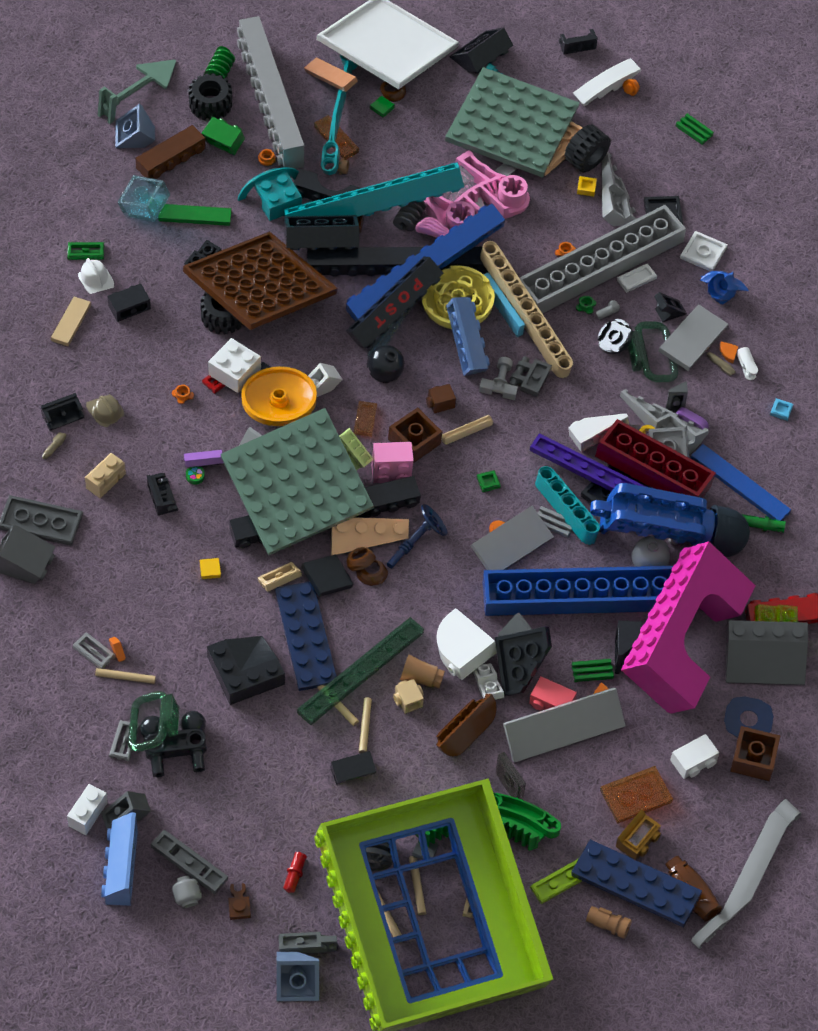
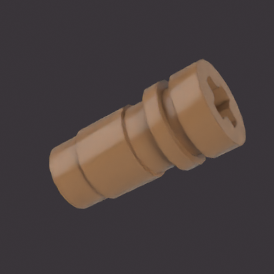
[586,906,632,939]

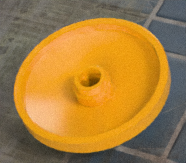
[241,367,317,426]

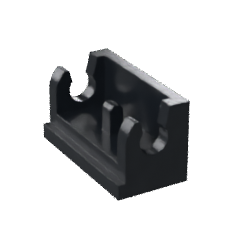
[558,29,598,55]
[41,393,85,431]
[147,473,178,516]
[330,751,377,785]

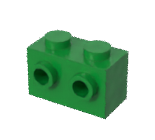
[201,117,245,155]

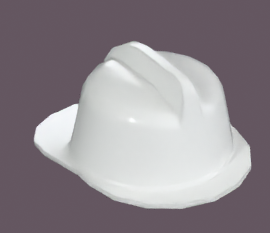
[78,258,114,294]

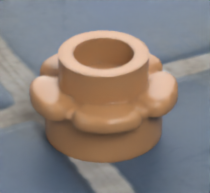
[338,158,349,175]

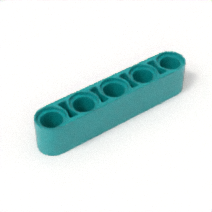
[535,466,600,545]

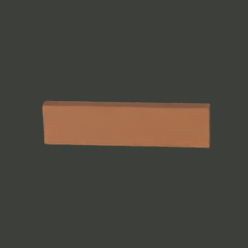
[304,57,358,92]

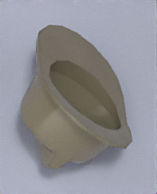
[86,394,124,427]

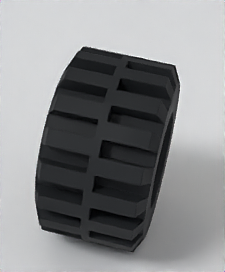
[188,74,233,121]
[565,124,611,173]
[200,291,244,335]

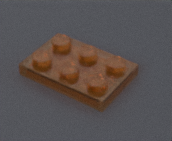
[600,766,673,824]

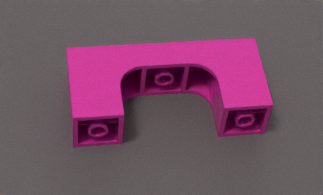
[621,542,756,714]

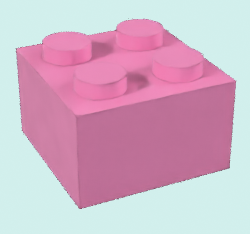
[372,442,413,484]

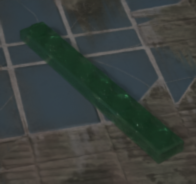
[297,617,424,725]

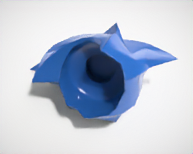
[700,271,749,304]

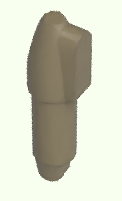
[707,352,735,377]
[42,432,66,459]

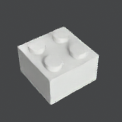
[208,338,261,393]

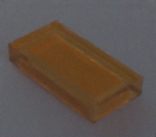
[353,401,378,437]

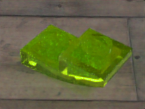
[755,604,798,622]

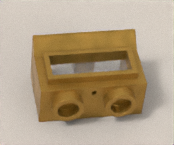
[616,809,661,860]

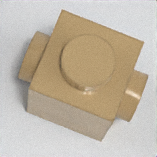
[393,679,424,714]

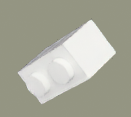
[670,734,719,779]
[67,784,108,835]

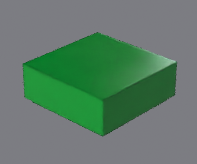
[370,96,395,118]
[477,470,501,493]

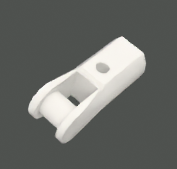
[737,347,758,380]

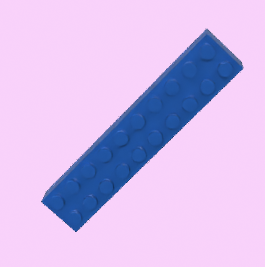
[482,566,673,616]

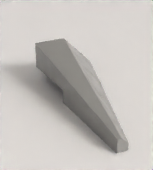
[602,152,637,226]
[620,389,709,454]

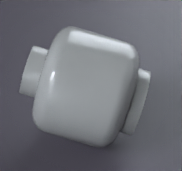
[172,876,202,908]

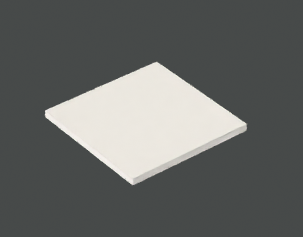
[316,0,459,89]

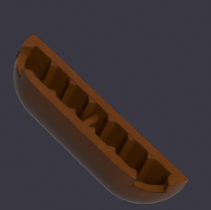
[436,694,497,756]

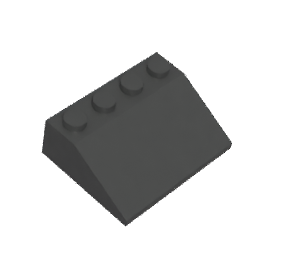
[726,620,808,685]

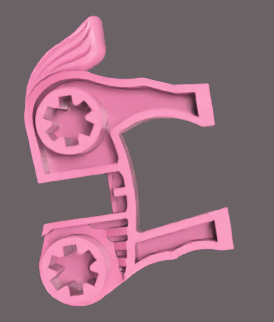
[415,150,530,238]

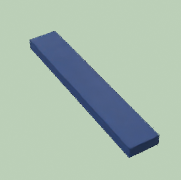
[691,444,791,521]

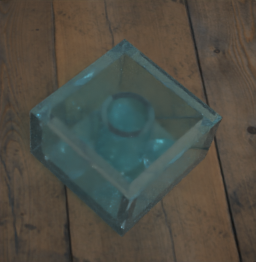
[117,175,170,222]

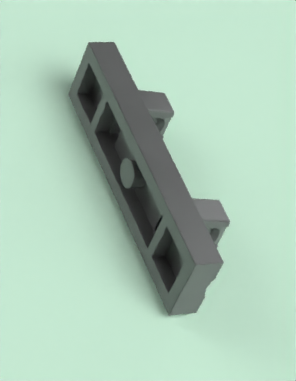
[151,830,228,894]

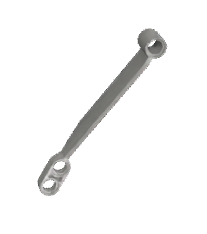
[691,799,801,949]

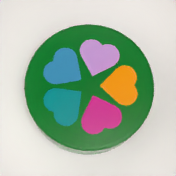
[186,466,205,485]

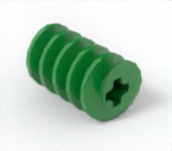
[203,46,236,79]

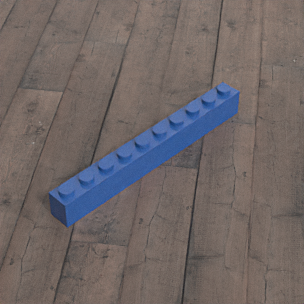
[346,204,505,322]

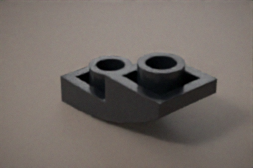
[184,240,222,265]

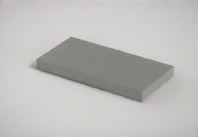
[658,304,728,371]
[471,506,554,570]

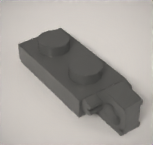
[279,932,338,954]

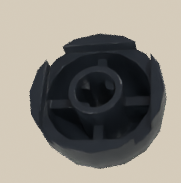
[367,345,405,383]

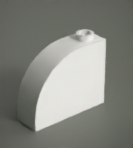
[437,608,497,680]

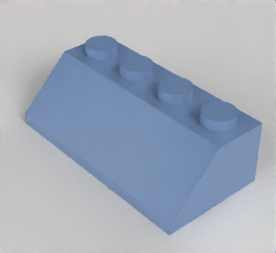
[446,297,490,376]
[101,812,138,906]

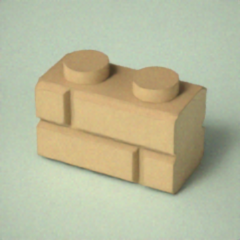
[85,453,126,498]

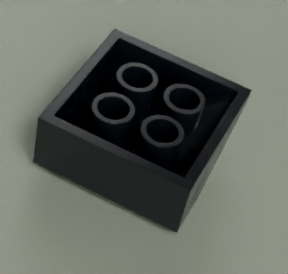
[207,636,285,705]

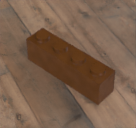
[135,125,206,181]

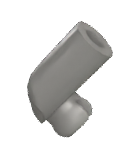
[596,300,620,320]

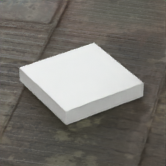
[680,231,728,272]

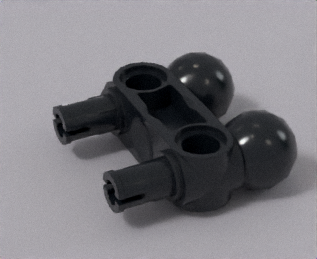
[140,711,207,777]

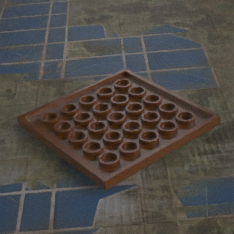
[183,231,338,330]

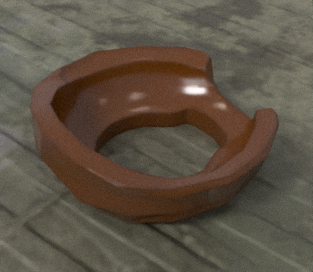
[379,81,406,102]
[346,547,376,571]
[356,560,388,586]

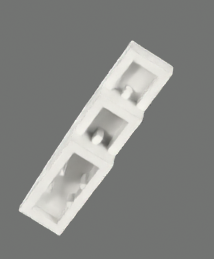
[573,58,641,106]

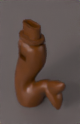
[665,856,722,921]

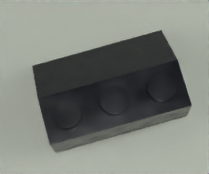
[449,27,513,73]

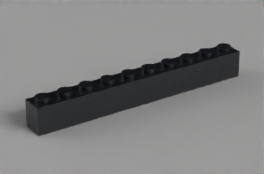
[307,246,488,276]
[229,476,421,548]

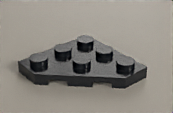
[495,626,552,696]

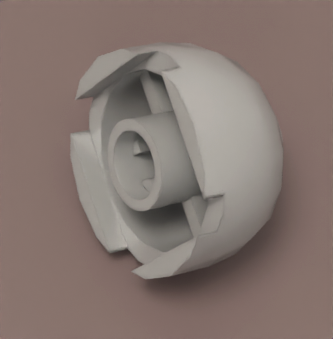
[632,536,670,567]

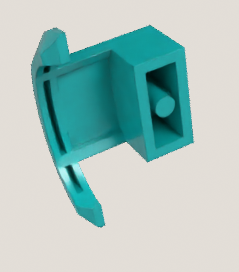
[238,167,302,221]

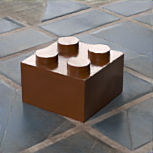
[388,407,443,463]
[730,726,780,781]

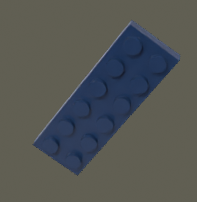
[275,582,338,691]
[571,839,702,928]

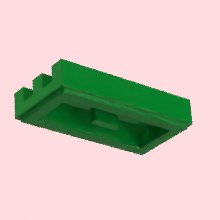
[675,114,714,145]
[67,242,104,260]
[572,659,614,682]

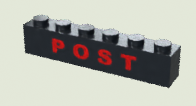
[346,256,444,348]

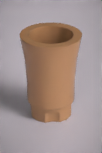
[400,654,445,688]

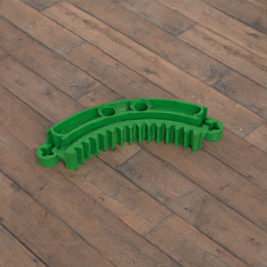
[415,792,561,851]

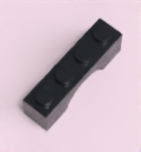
[294,168,361,201]

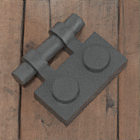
[509,356,552,397]

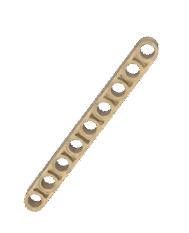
[480,241,573,378]

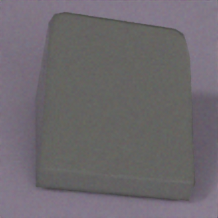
[412,840,439,860]

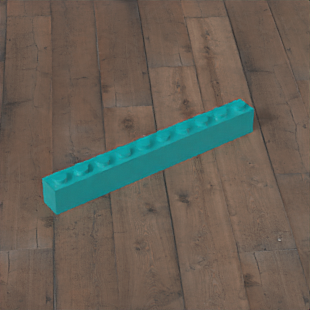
[284,162,464,217]

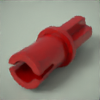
[283,852,307,893]

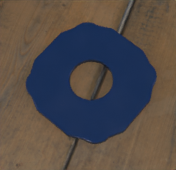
[724,696,774,738]

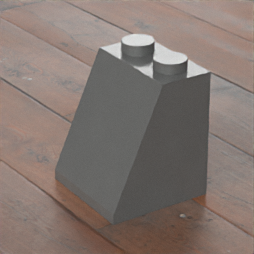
[0,524,55,584]

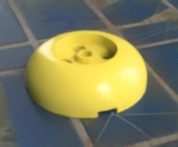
[422,265,495,329]

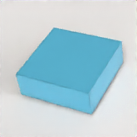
[770,398,794,421]

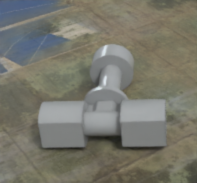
[479,357,518,400]

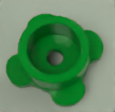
[576,296,596,314]

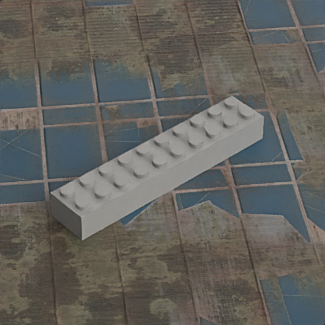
[237,16,304,169]
[520,205,686,314]

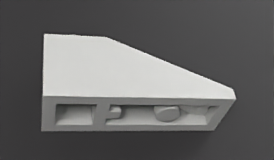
[568,414,629,452]

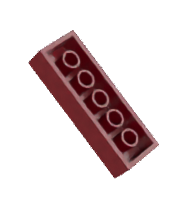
[595,419,716,498]

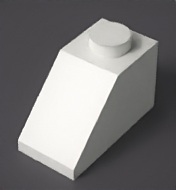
[308,363,343,397]

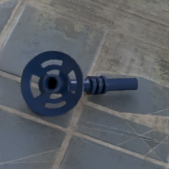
[387,504,448,569]

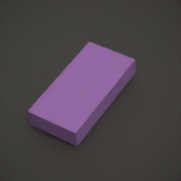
[184,450,224,467]

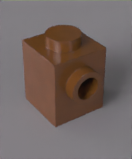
[426,384,456,414]

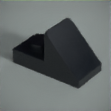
[654,292,687,322]

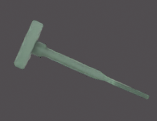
[98,60,176,124]

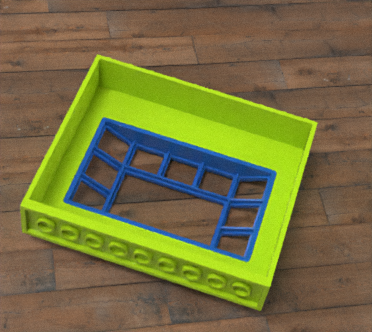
[314,778,553,1031]

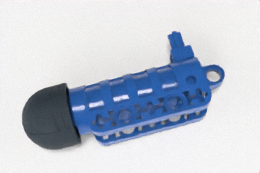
[590,483,750,557]

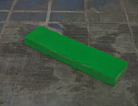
[158,204,232,226]

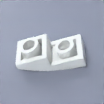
[473,663,504,700]

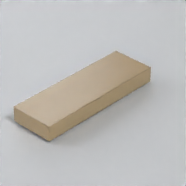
[51,297,91,346]

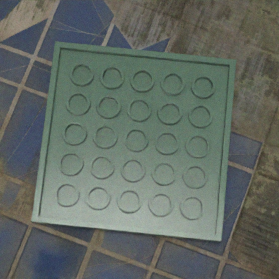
[445,67,579,178]
[220,408,374,556]

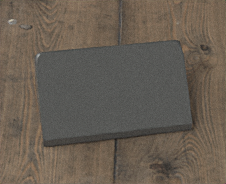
[665,382,688,413]

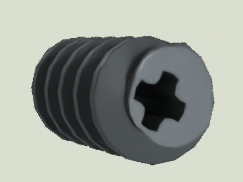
[393,201,426,231]

